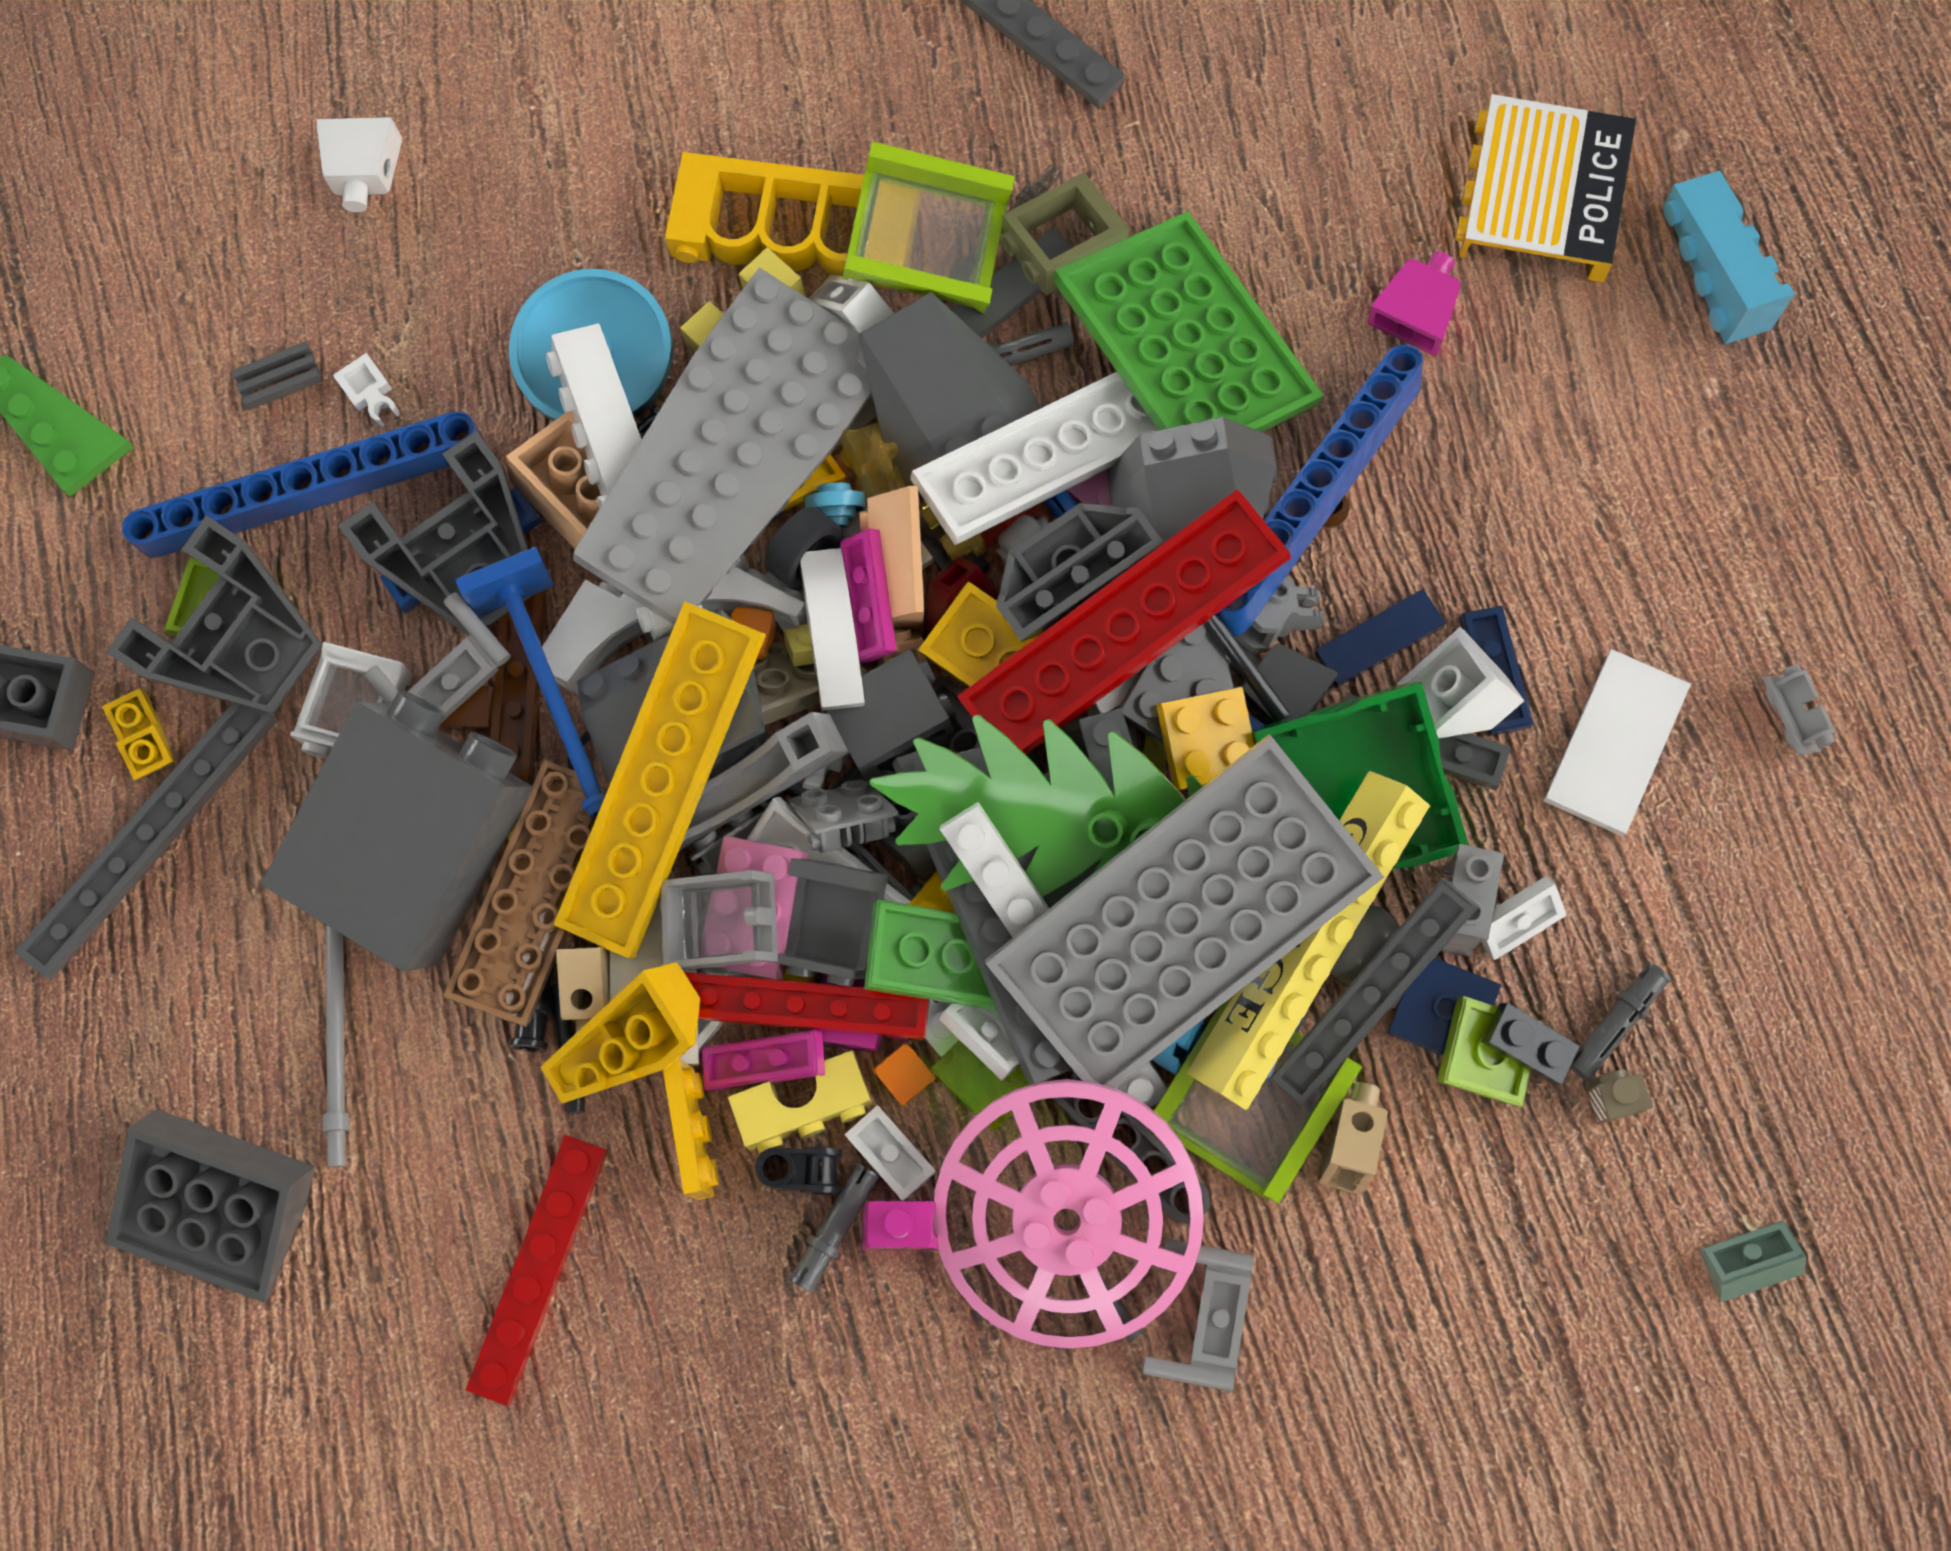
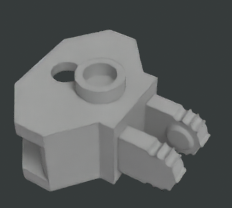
[1228,578,1324,653]

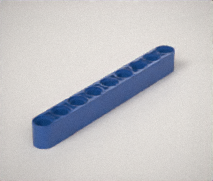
[1217,345,1423,637]
[122,411,484,558]

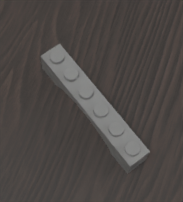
[679,712,849,850]

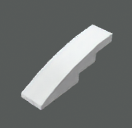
[800,548,865,711]

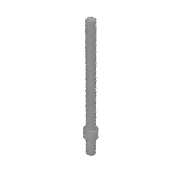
[322,925,350,1168]

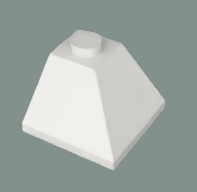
[1397,627,1524,738]

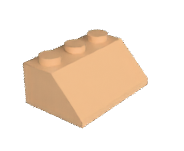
[506,411,601,549]
[859,486,924,629]

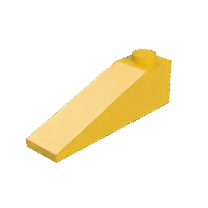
[540,962,700,1104]

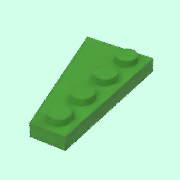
[0,354,134,496]

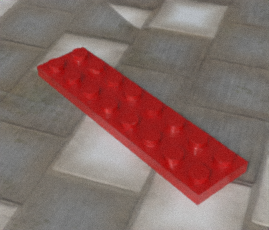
[957,489,1291,755]

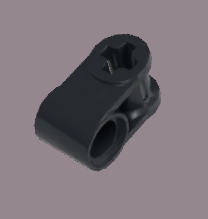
[755,1147,842,1195]

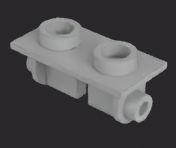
[1763,664,1836,756]
[688,807,764,876]

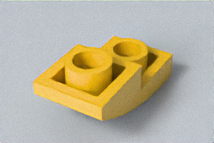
[102,688,174,780]

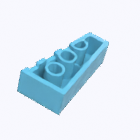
[1663,170,1795,344]

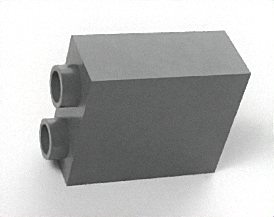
[260,690,534,972]

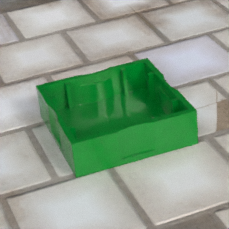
[1252,682,1469,869]

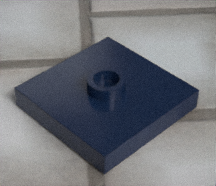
[1387,958,1502,1056]

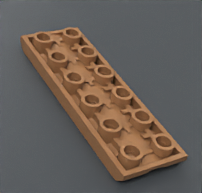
[443,760,609,1027]

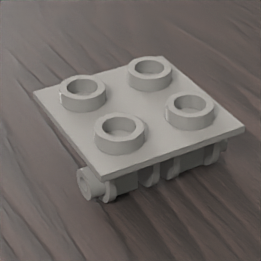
[788,780,898,853]

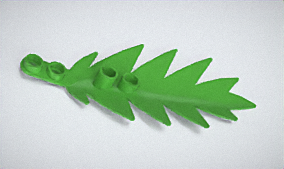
[870,715,1203,897]

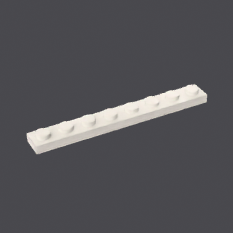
[940,802,1169,1108]

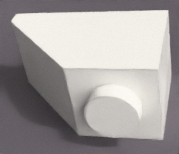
[808,274,894,333]

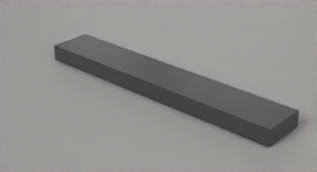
[1270,877,1479,1107]

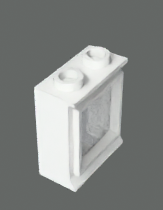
[290,642,413,758]

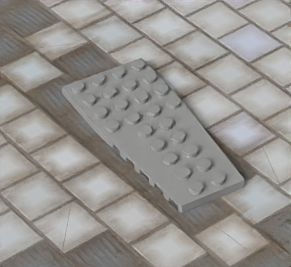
[573,268,872,625]

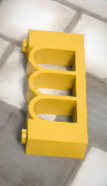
[665,152,920,289]

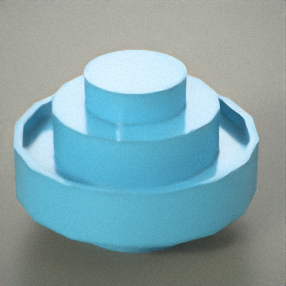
[804,483,866,528]

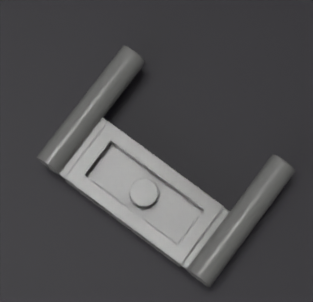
[364,592,511,722]
[1142,1238,1254,1392]

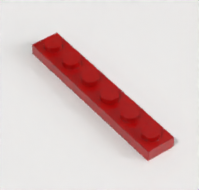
[684,972,930,1040]
[465,1135,608,1406]

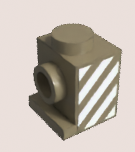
[1584,1069,1653,1125]

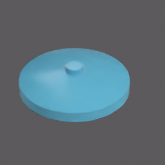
[509,269,673,421]

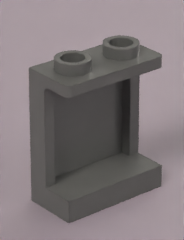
[827,650,956,782]
[774,858,888,986]

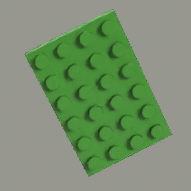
[1053,211,1324,432]

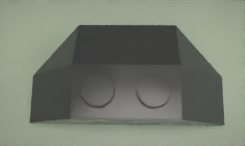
[996,503,1164,642]

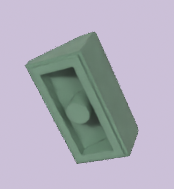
[1700,1220,1806,1302]

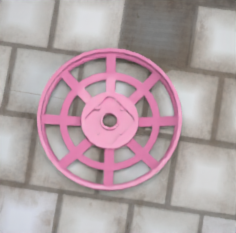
[934,1079,1204,1349]

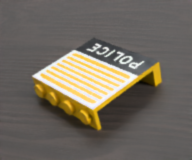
[1455,94,1636,282]

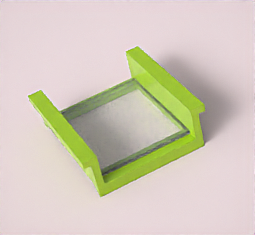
[842,141,1015,315]
[1154,996,1362,1204]

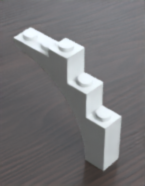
[542,554,807,695]

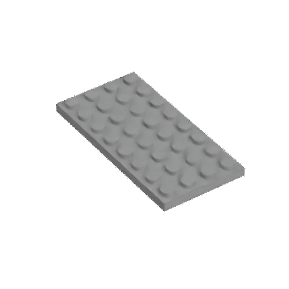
[985,734,1384,1088]

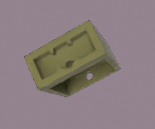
[1000,172,1129,296]

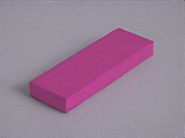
[840,528,897,663]
[701,1030,825,1092]

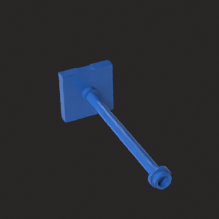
[455,547,607,818]

